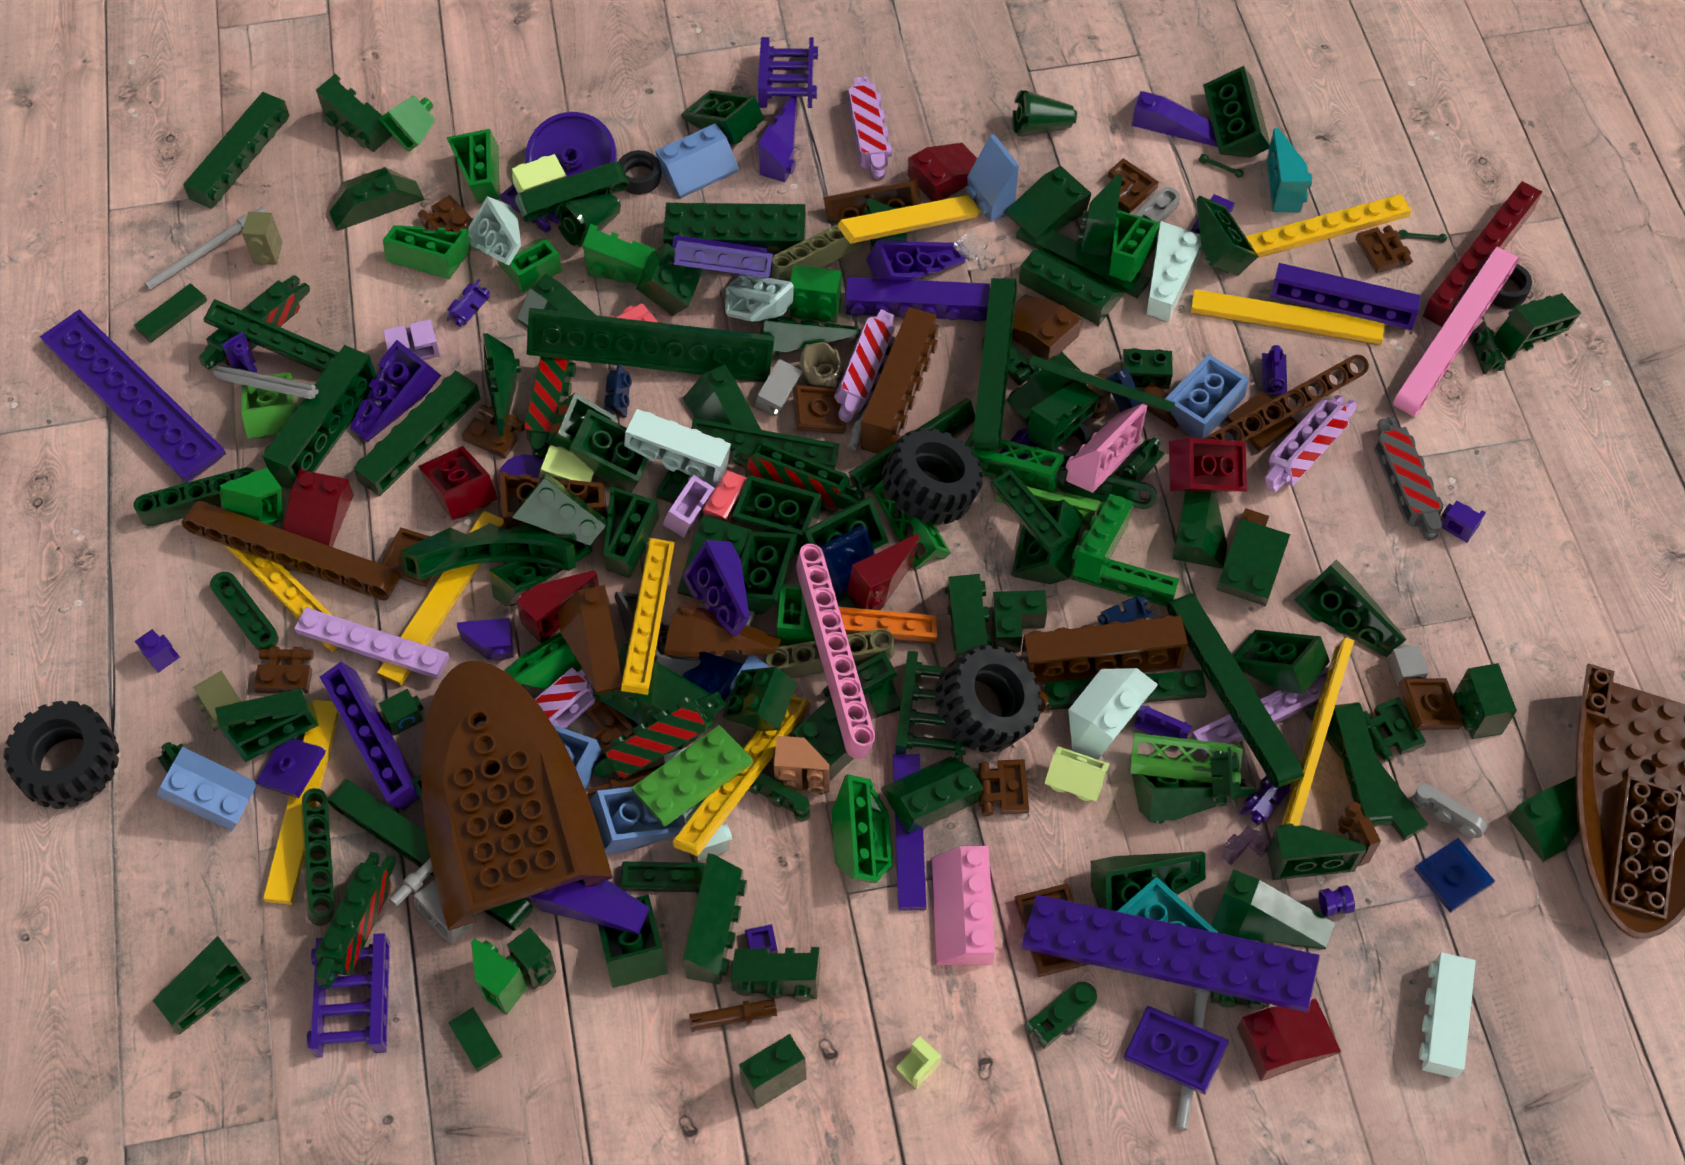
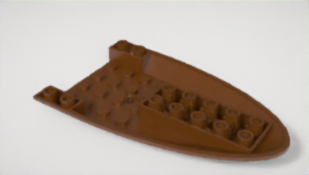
[421,661,613,931]
[1575,663,1685,939]

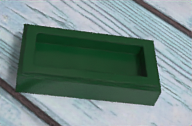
[448,1007,503,1072]

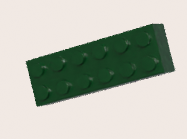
[663,203,806,257]
[262,345,377,490]

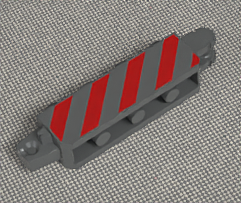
[1374,417,1443,541]

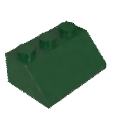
[732,475,821,538]
[803,496,889,573]
[1011,499,1083,584]
[741,531,798,615]
[881,756,984,834]

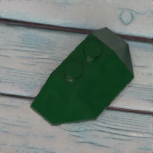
[329,167,424,231]

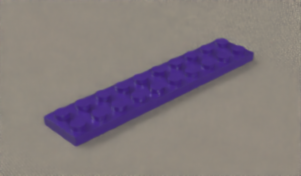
[40,309,226,483]
[1022,894,1320,1013]

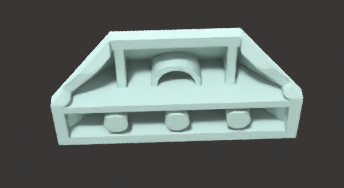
[725,274,794,322]
[1068,668,1158,760]

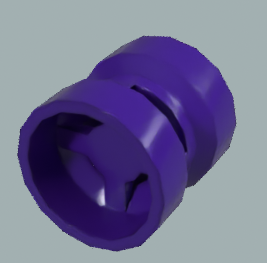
[1318,885,1355,917]

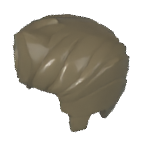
[800,342,844,389]

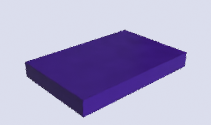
[1124,1005,1229,1095]

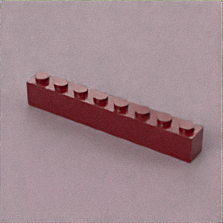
[1423,181,1543,327]

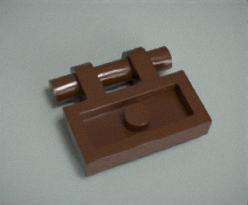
[418,195,473,232]
[1355,225,1413,274]
[462,405,525,459]
[254,646,314,693]
[976,759,1029,816]
[1338,802,1381,866]

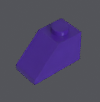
[457,618,514,661]

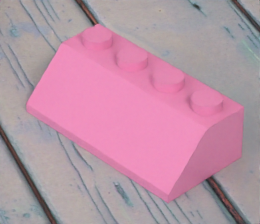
[1066,403,1148,493]
[932,846,995,965]

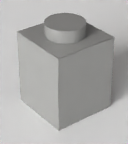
[1388,645,1428,689]

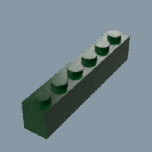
[183,92,290,209]
[353,370,481,496]

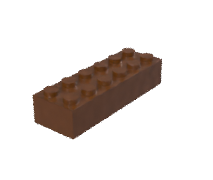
[861,307,939,454]
[1020,615,1188,685]

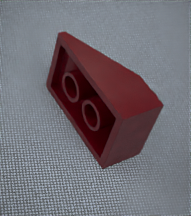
[908,143,977,202]
[1169,438,1247,492]
[418,446,498,520]
[283,470,354,547]
[846,534,920,610]
[516,570,599,643]
[1237,999,1341,1081]

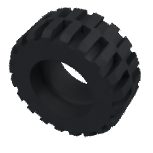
[881,428,983,525]
[935,644,1042,753]
[4,701,119,809]

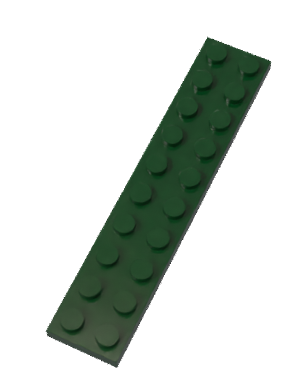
[526,308,774,382]

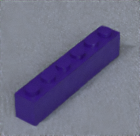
[1270,263,1421,330]
[846,277,990,321]
[320,662,419,810]

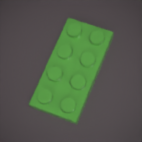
[631,725,753,827]

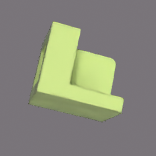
[897,1036,941,1089]

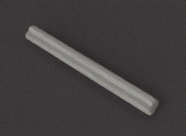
[213,365,318,399]

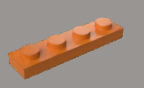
[839,607,937,643]

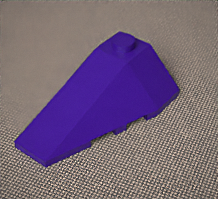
[1132,91,1218,147]
[758,97,797,182]
[866,240,966,280]
[350,340,442,442]
[682,540,750,636]
[530,879,649,934]

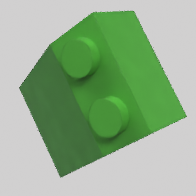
[241,372,296,439]

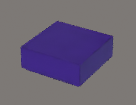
[745,924,778,953]

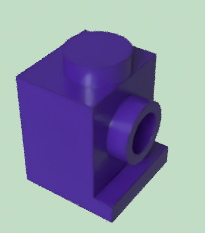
[1441,501,1486,543]
[135,629,180,673]

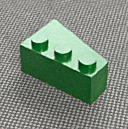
[446,129,500,203]
[1109,210,1160,282]
[582,224,656,284]
[383,225,471,280]

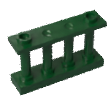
[895,651,966,761]

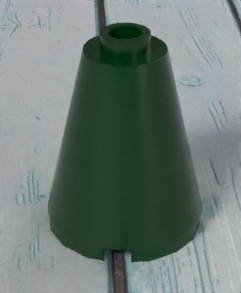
[1012,90,1077,136]
[555,193,621,247]

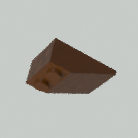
[1012,294,1081,360]

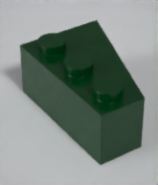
[316,74,392,152]
[1495,293,1581,361]
[603,486,660,578]
[945,574,992,658]
[153,936,251,1034]

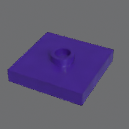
[256,739,326,798]

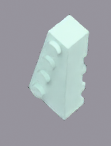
[1146,221,1202,322]
[624,409,731,492]

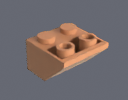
[774,736,830,794]

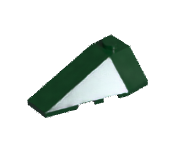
[489,540,592,607]
[1294,559,1407,657]
[1090,851,1206,911]

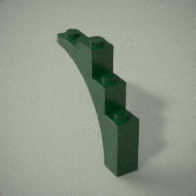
[401,522,576,581]

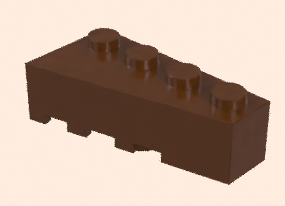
[499,472,608,530]

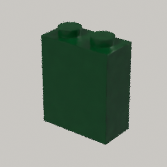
[739,1034,807,1109]

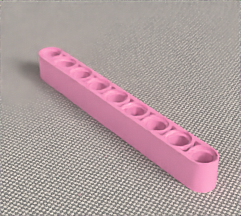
[1393,247,1519,417]
[796,544,875,759]

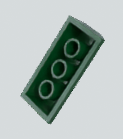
[1203,66,1270,157]
[1019,250,1124,326]
[593,643,710,750]
[683,853,747,985]

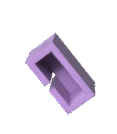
[383,319,440,360]
[662,475,715,538]

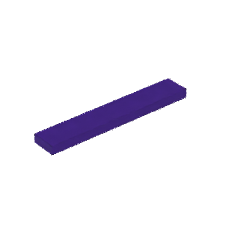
[893,754,927,911]

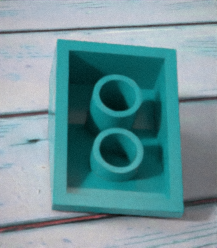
[1266,128,1312,212]
[1117,877,1218,933]

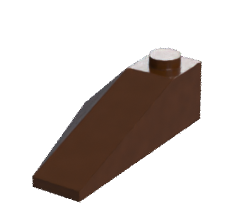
[823,178,921,222]
[558,585,622,695]
[664,604,781,657]

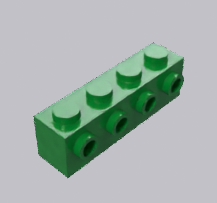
[1072,494,1134,583]

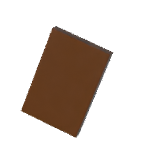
[1014,883,1090,977]

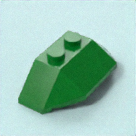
[504,632,583,689]
[831,774,893,884]

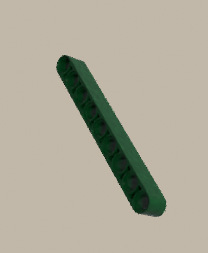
[973,278,1017,449]
[1167,593,1303,788]
[328,779,534,931]

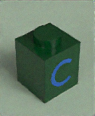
[378,689,424,735]

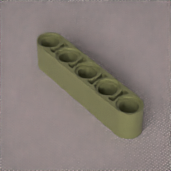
[771,224,864,282]
[766,629,895,678]

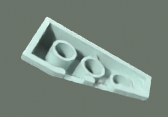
[468,196,521,265]

